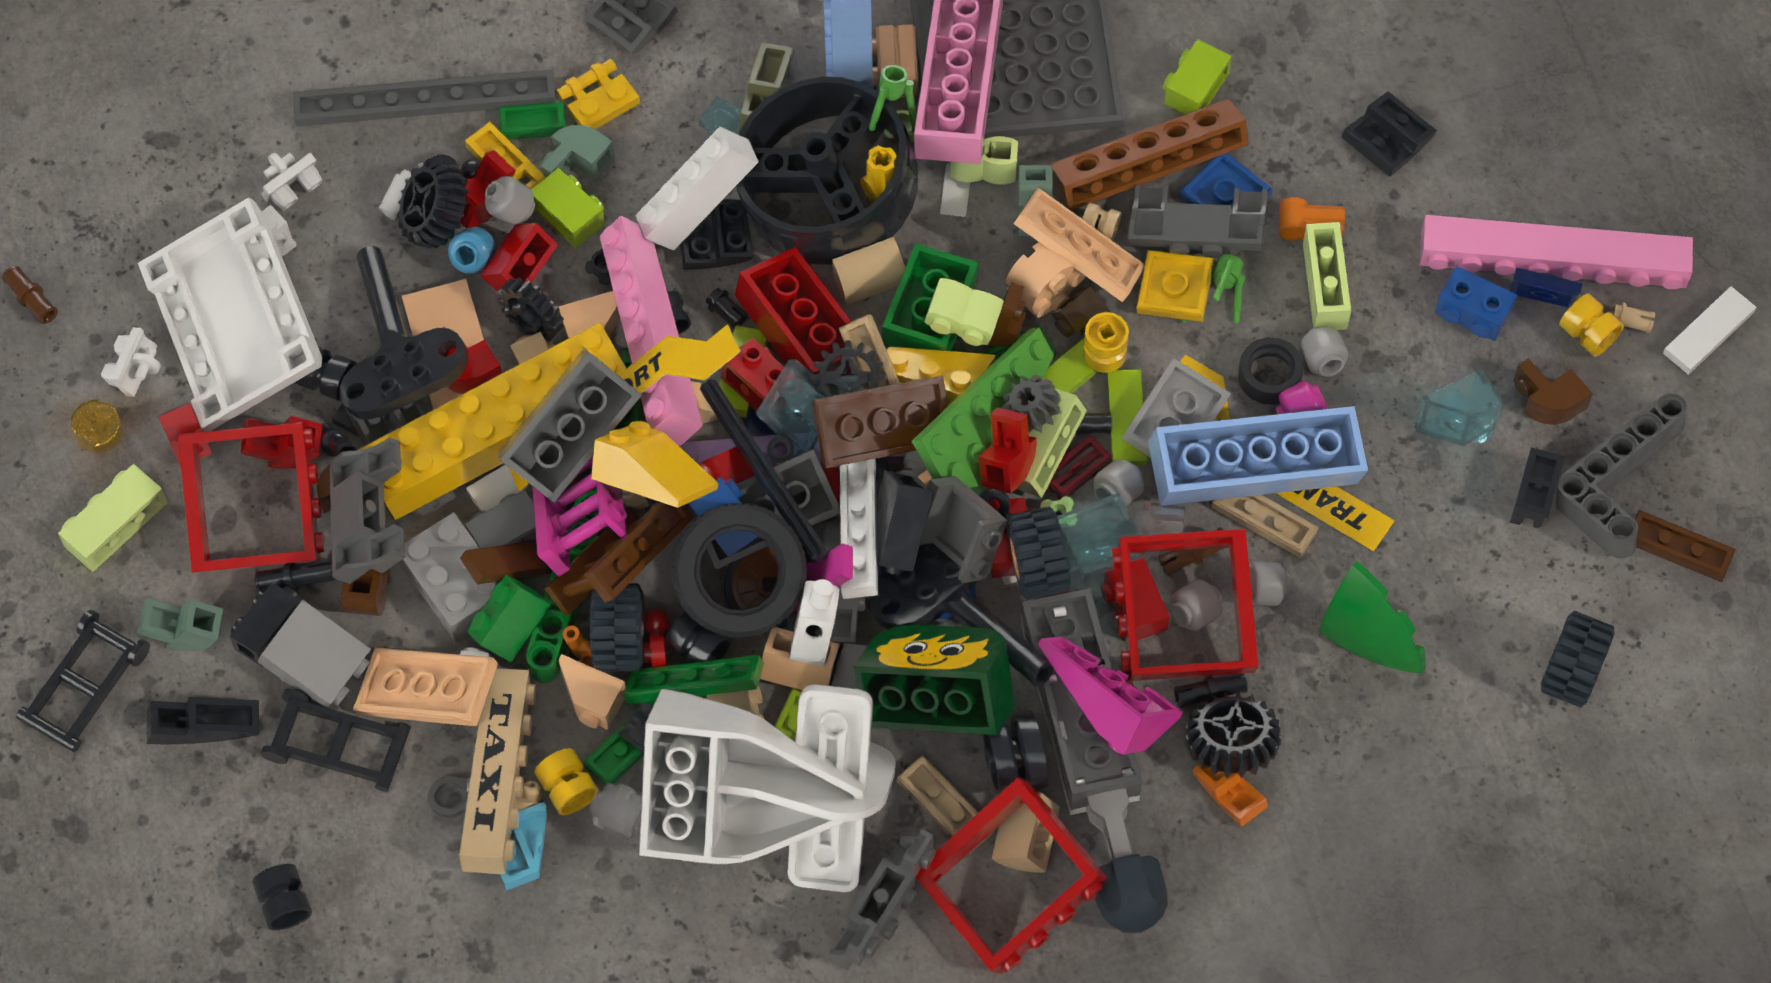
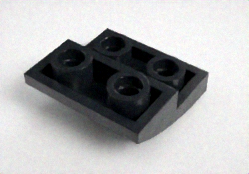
[680,199,753,270]

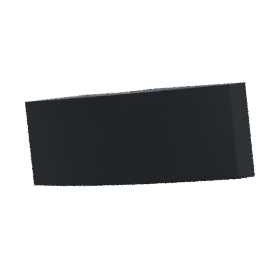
[147,697,259,745]

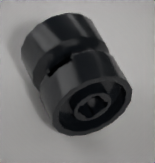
[295,346,357,401]
[664,611,731,663]
[252,864,312,930]

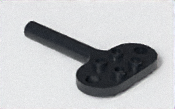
[340,246,469,419]
[869,543,1054,686]

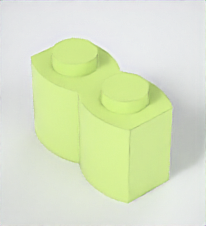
[950,136,1018,185]
[924,278,1004,346]

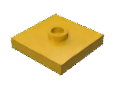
[1136,250,1214,322]

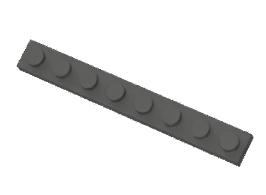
[293,69,556,127]

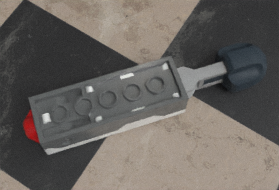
[1021,588,1168,933]

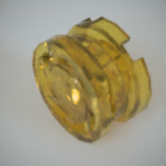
[71,399,122,453]

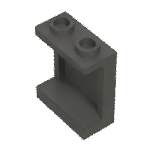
[920,476,1008,583]

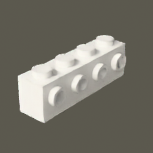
[636,127,758,251]

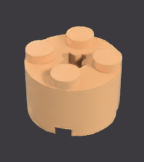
[1006,242,1085,318]

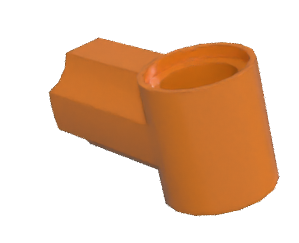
[1279,197,1345,241]

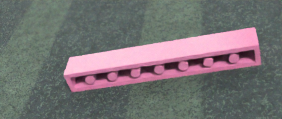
[1420,215,1693,290]
[600,216,703,446]

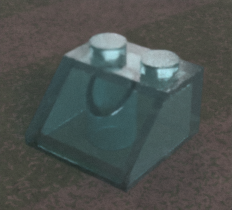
[1414,370,1503,446]

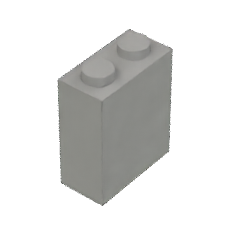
[257,600,371,708]

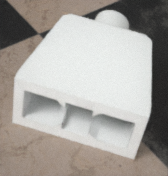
[789,579,840,666]

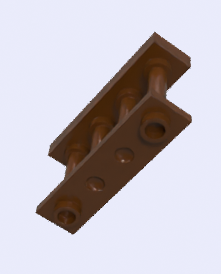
[545,501,694,616]

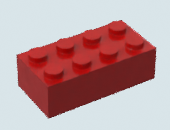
[735,247,851,395]

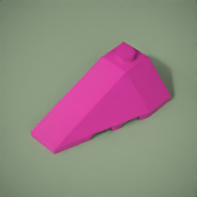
[1038,636,1183,755]

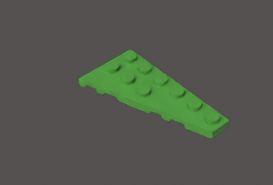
[912,327,1054,496]

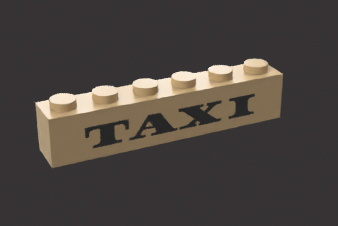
[459,668,536,875]

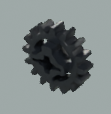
[497,277,564,341]
[811,340,887,397]

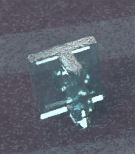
[756,359,825,455]
[1057,493,1148,580]

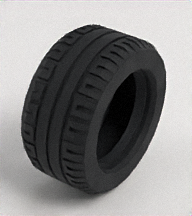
[671,503,807,637]

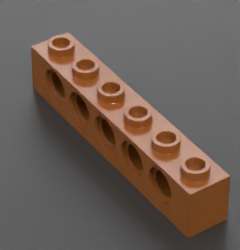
[1049,98,1249,211]

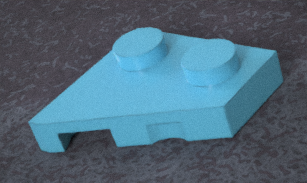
[499,802,547,891]

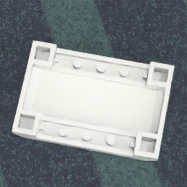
[138,197,322,432]

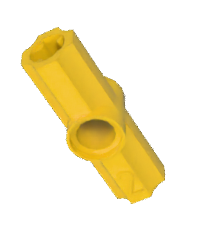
[860,145,897,206]

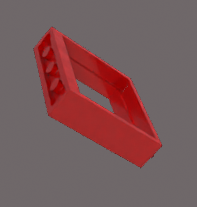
[178,422,325,573]
[1112,529,1259,681]
[915,778,1108,974]

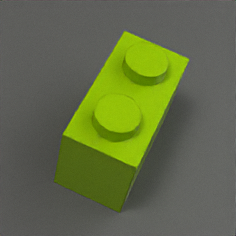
[1162,39,1232,114]
[531,168,605,249]

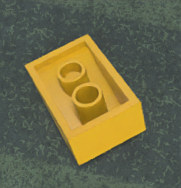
[591,421,718,508]

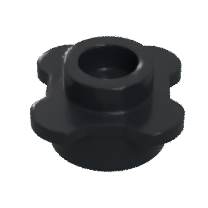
[585,249,611,285]

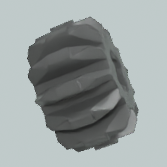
[1002,374,1061,433]

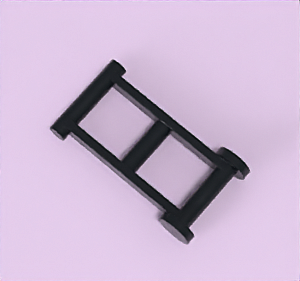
[16,609,150,752]
[260,689,411,792]

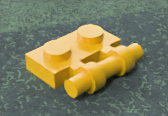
[555,58,640,129]

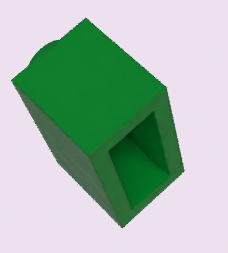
[467,574,550,662]

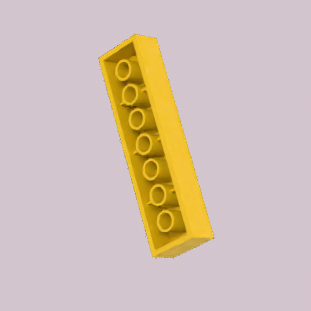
[358,322,627,520]

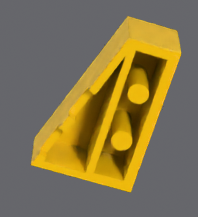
[887,347,996,406]

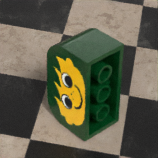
[853,625,1015,735]

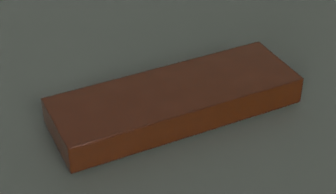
[1635,510,1736,582]
[460,540,553,585]

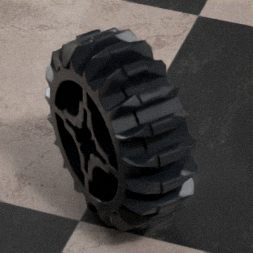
[397,158,469,248]
[1186,691,1281,779]

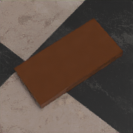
[811,375,948,468]

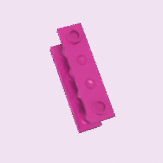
[532,455,627,576]

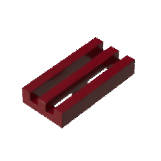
[1048,434,1113,500]

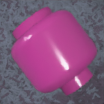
[1275,381,1328,414]

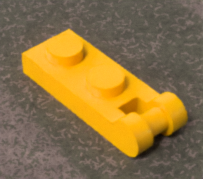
[465,122,546,189]

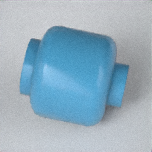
[448,227,496,274]

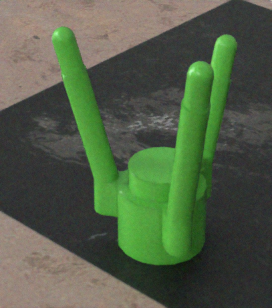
[869,65,917,133]
[1180,254,1245,324]

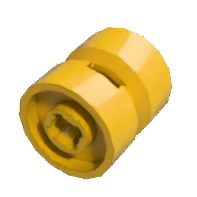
[1559,293,1624,357]
[1083,312,1129,373]
[534,748,599,816]

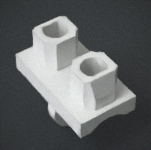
[261,152,322,211]
[101,327,161,397]

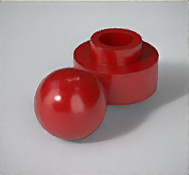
[643,609,670,668]

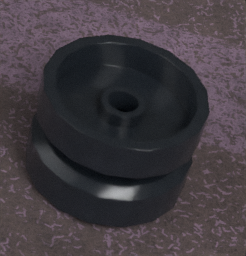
[983,710,1048,795]

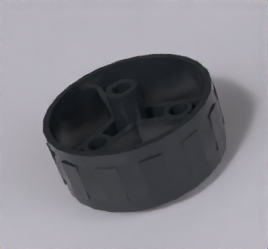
[736,76,918,265]

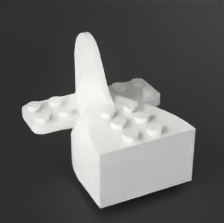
[639,685,896,892]

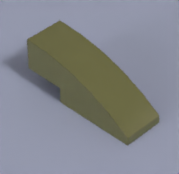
[739,42,793,132]

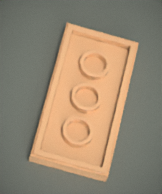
[1013,188,1145,302]
[402,279,484,410]
[353,648,498,726]

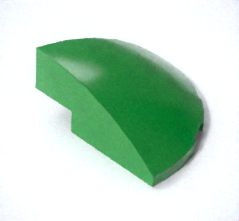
[1319,561,1426,674]

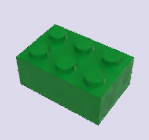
[882,243,979,351]

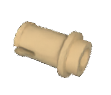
[1612,302,1655,333]

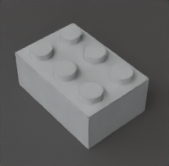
[399,513,501,643]

